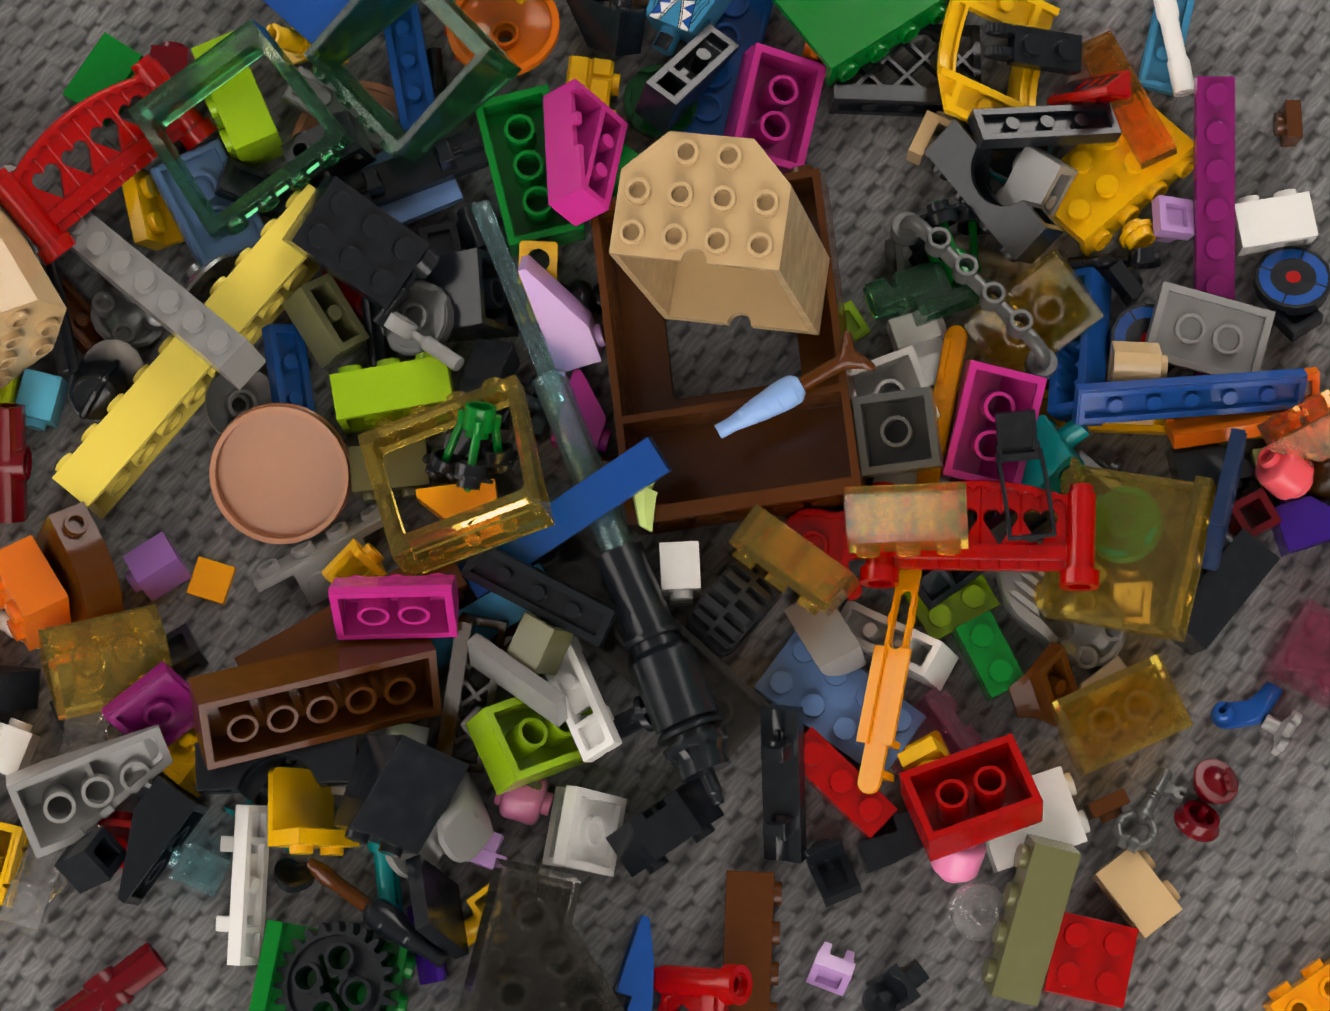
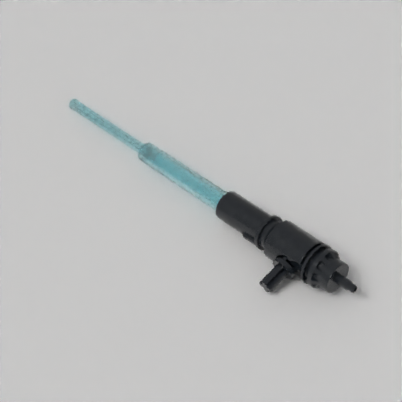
[471,201,731,806]

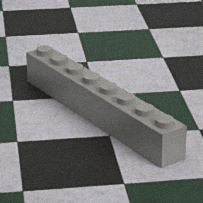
[48,184,266,390]

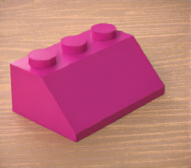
[941,359,1047,484]
[328,573,459,640]

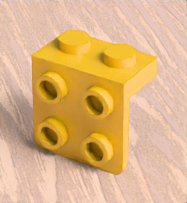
[268,767,360,856]

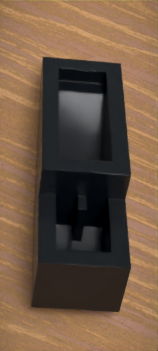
[443,338,521,461]
[857,811,923,874]

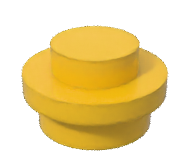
[1119,218,1156,250]

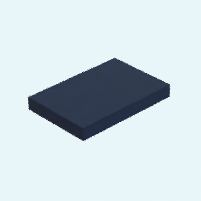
[1202,428,1247,571]

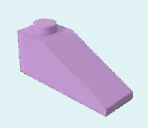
[518,255,606,374]

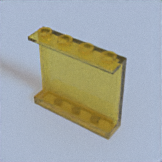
[1034,457,1217,642]

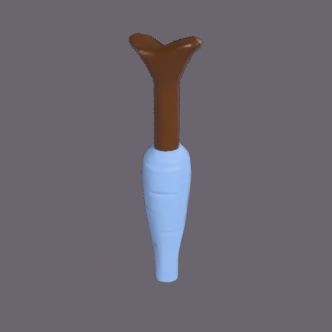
[714,329,876,439]

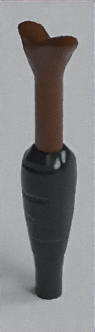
[306,858,448,968]

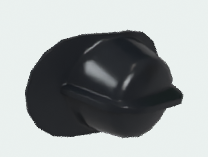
[68,339,143,422]

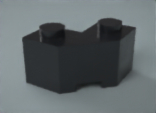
[606,779,725,877]

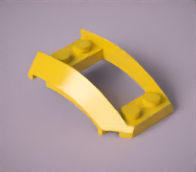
[937,0,1060,124]

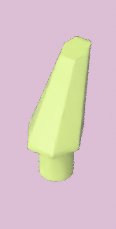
[633,482,658,532]

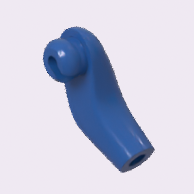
[1211,681,1283,729]

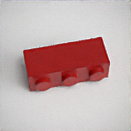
[804,727,898,840]

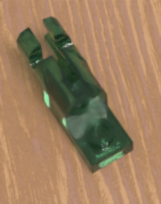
[863,262,992,327]

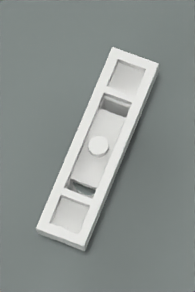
[545,635,623,762]
[216,804,269,966]

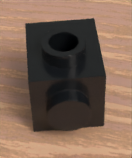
[54,826,126,894]

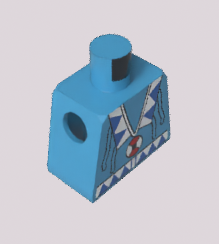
[646,0,732,56]

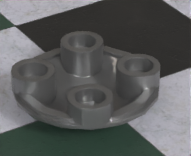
[91,283,164,349]
[1048,591,1127,669]

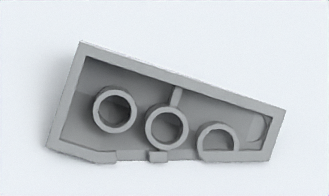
[6,724,173,859]

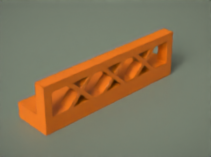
[1164,367,1328,449]

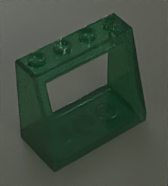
[303,0,522,162]

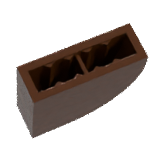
[35,501,124,650]

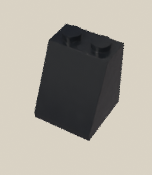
[416,248,519,342]
[333,734,469,859]

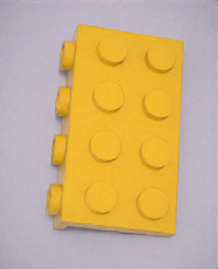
[1053,93,1194,256]

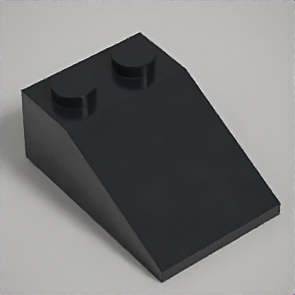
[118,776,209,905]

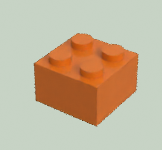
[0,535,72,652]

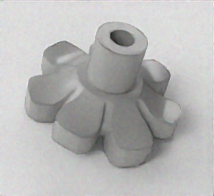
[1260,710,1303,756]

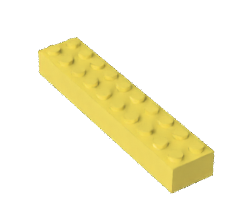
[52,184,321,520]

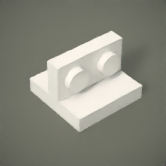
[542,785,627,877]

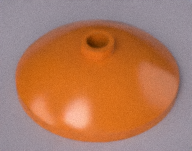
[446,0,560,78]

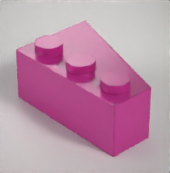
[543,78,628,227]

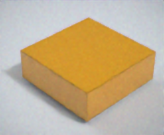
[186,556,237,606]

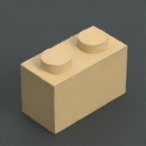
[1090,848,1183,939]

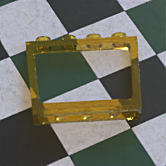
[357,375,555,576]

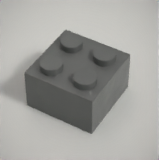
[851,386,944,478]

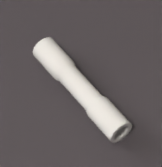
[1153,0,1194,97]

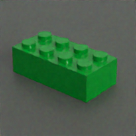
[473,84,586,258]

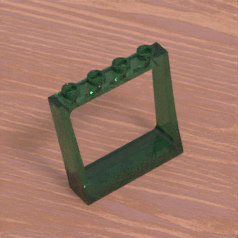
[128,19,353,240]

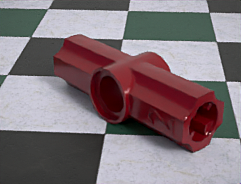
[0,403,32,524]
[54,942,168,1011]

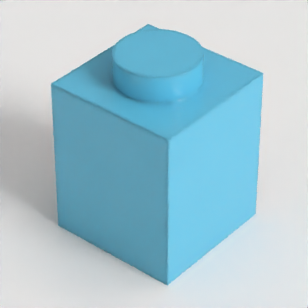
[16,368,69,431]

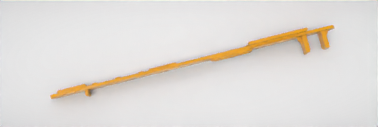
[856,325,968,794]

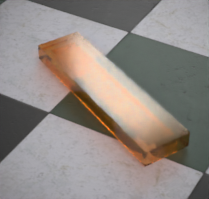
[1082,30,1177,169]

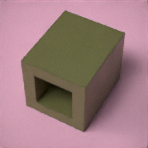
[506,612,574,675]

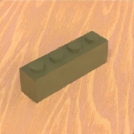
[981,833,1081,1007]

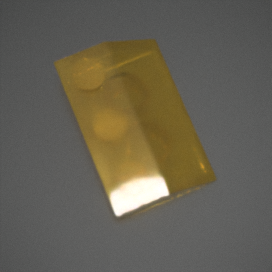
[963,248,1104,373]
[844,482,969,558]
[728,503,859,617]
[38,604,172,721]
[1051,653,1193,778]

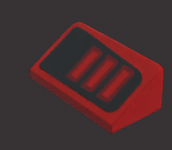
[1047,69,1131,105]

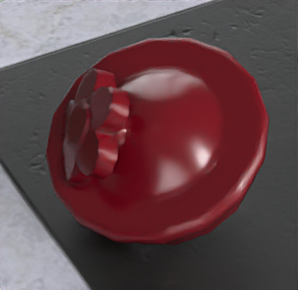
[1192,759,1239,804]
[1173,800,1220,842]

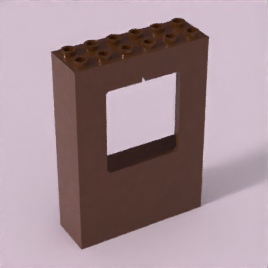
[591,165,869,536]

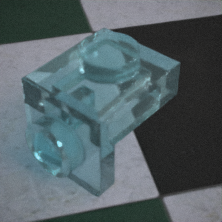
[166,840,232,898]

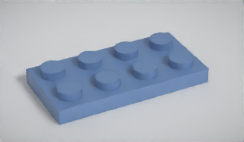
[754,631,927,771]

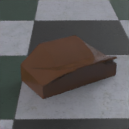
[1008,642,1082,728]

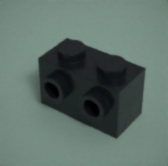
[281,109,377,189]

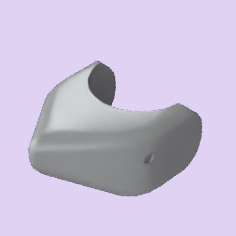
[994,539,1108,647]
[385,772,493,878]

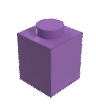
[122,532,192,602]

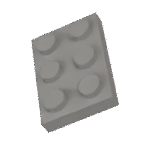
[1145,281,1276,375]

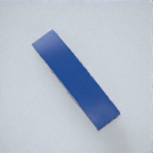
[612,915,654,1011]

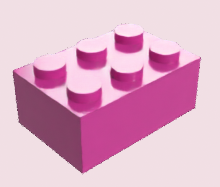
[723,42,827,174]

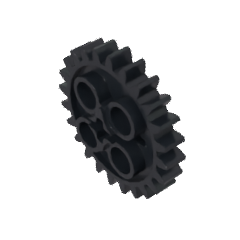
[273,920,401,1011]

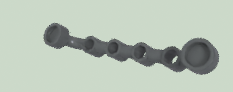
[890,212,1058,380]

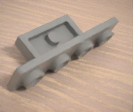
[251,502,397,607]

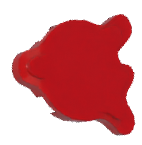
[760,502,868,601]

